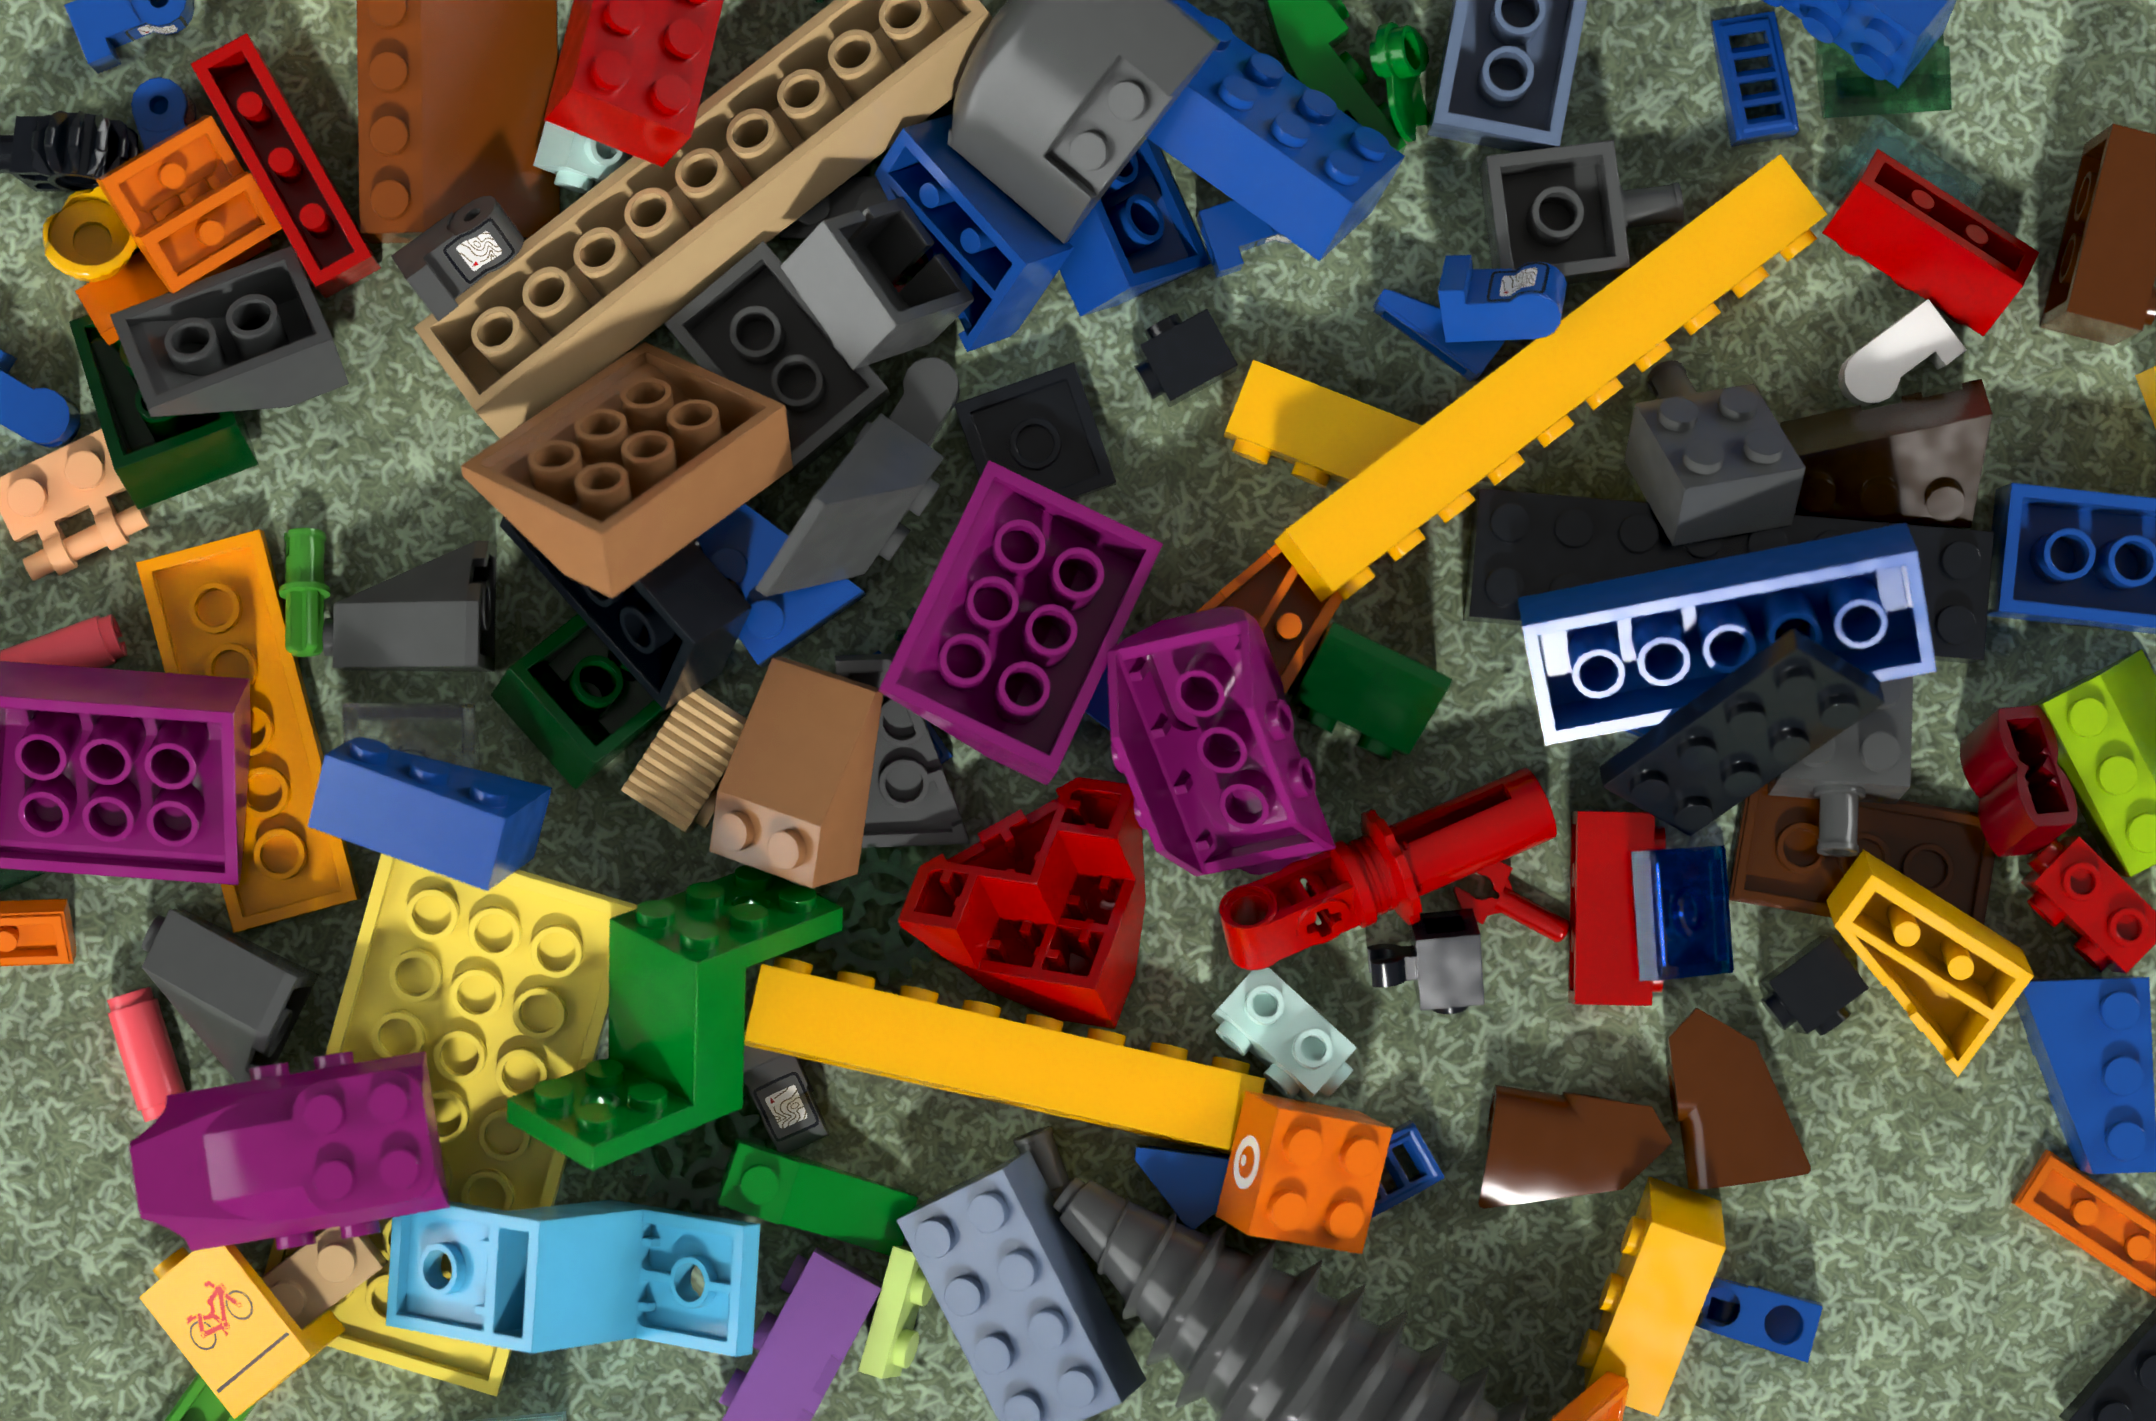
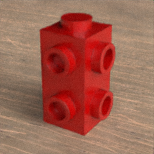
[2021,836,2156,973]

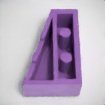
[719,1247,883,1421]

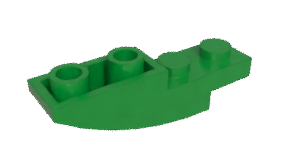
[1263,0,1407,154]

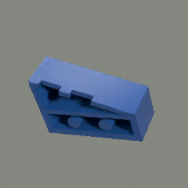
[874,114,1074,352]
[696,503,866,668]
[308,737,552,891]
[2015,976,2156,1174]

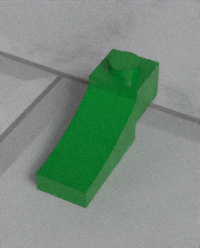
[715,1137,918,1256]

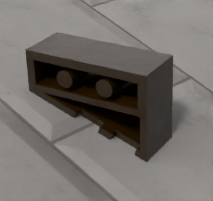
[1780,379,1993,528]

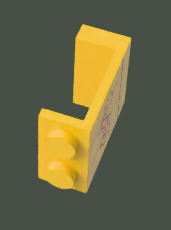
[139,1244,346,1419]

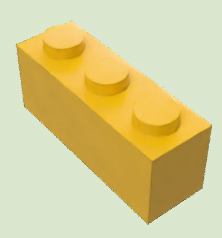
[1223,360,1422,488]

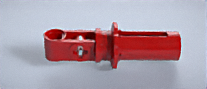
[1219,767,1557,970]

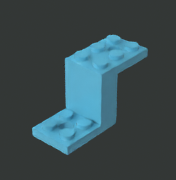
[386,1199,760,1357]

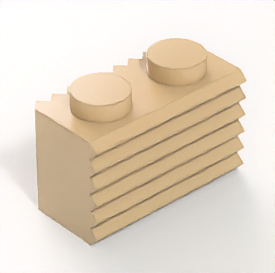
[621,688,747,833]

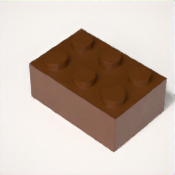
[2040,123,2156,346]

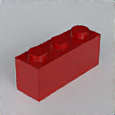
[1822,149,2039,337]
[1568,811,1666,1006]

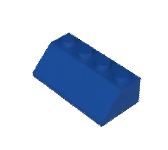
[1059,139,1211,317]

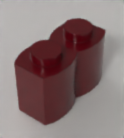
[1960,705,2077,857]

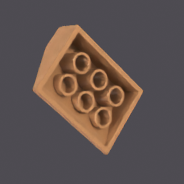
[461,342,793,598]

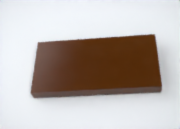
[1726,783,1996,925]

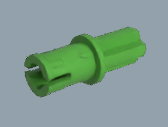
[279,528,331,657]

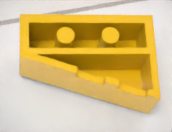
[1826,849,2034,1077]
[1577,1176,1726,1417]

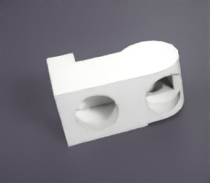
[1838,299,1967,406]

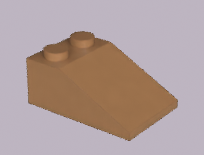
[709,656,883,888]

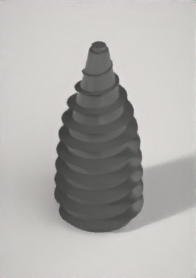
[1053,1177,1529,1421]

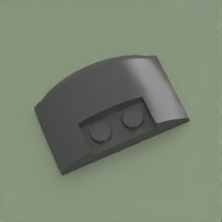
[948,0,1220,243]

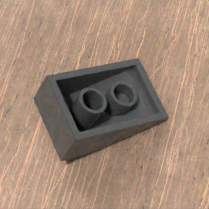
[110,246,349,417]
[755,413,944,596]

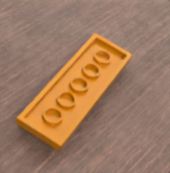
[136,529,361,933]

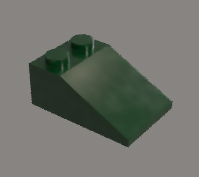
[69,314,259,510]
[491,614,678,790]
[1290,622,1453,761]

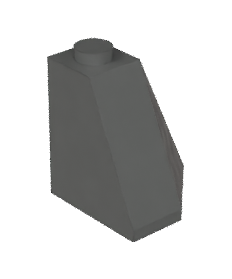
[323,541,497,672]
[142,908,319,1083]

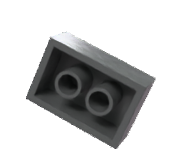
[665,241,891,478]

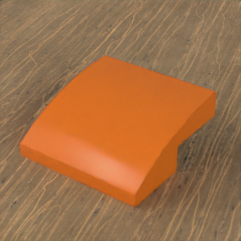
[96,115,282,294]

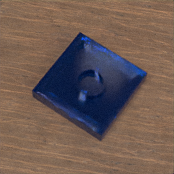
[1631,845,1734,981]

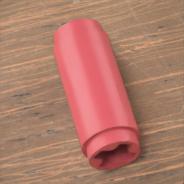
[0,614,127,668]
[107,987,186,1122]

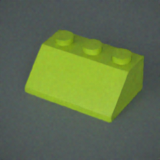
[2029,649,2156,877]

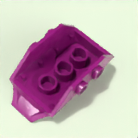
[1107,606,1336,877]
[129,1051,450,1252]

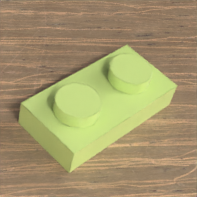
[858,1245,933,1379]

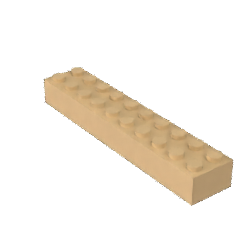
[413,0,993,439]

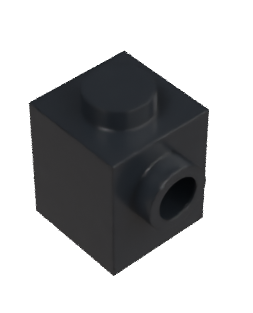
[1134,309,1238,407]
[1760,935,1869,1036]

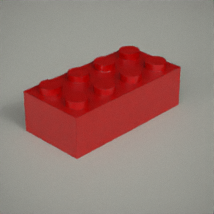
[544,0,724,167]

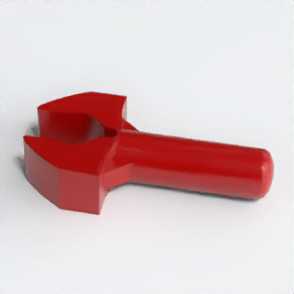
[1453,862,1570,943]

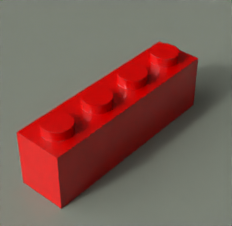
[190,33,381,298]

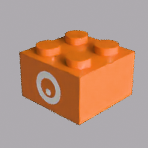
[1215,1091,1393,1254]

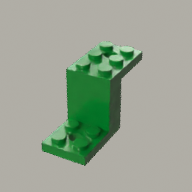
[507,865,843,1171]

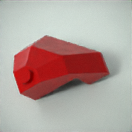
[898,777,1146,1029]

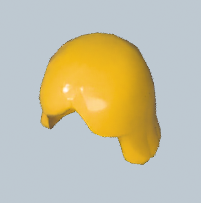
[42,185,138,282]

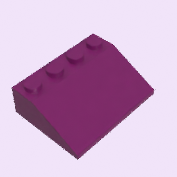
[878,460,1163,786]
[0,661,251,885]

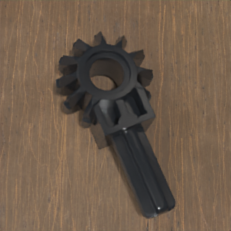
[0,111,140,193]

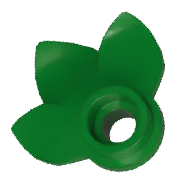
[1369,22,1431,142]

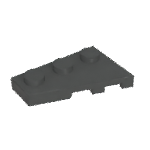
[835,653,970,848]

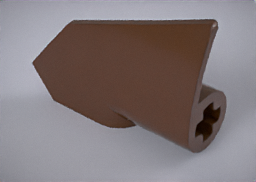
[1667,1008,1811,1190]
[1478,1085,1673,1209]

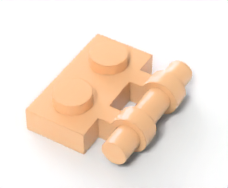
[0,428,150,581]

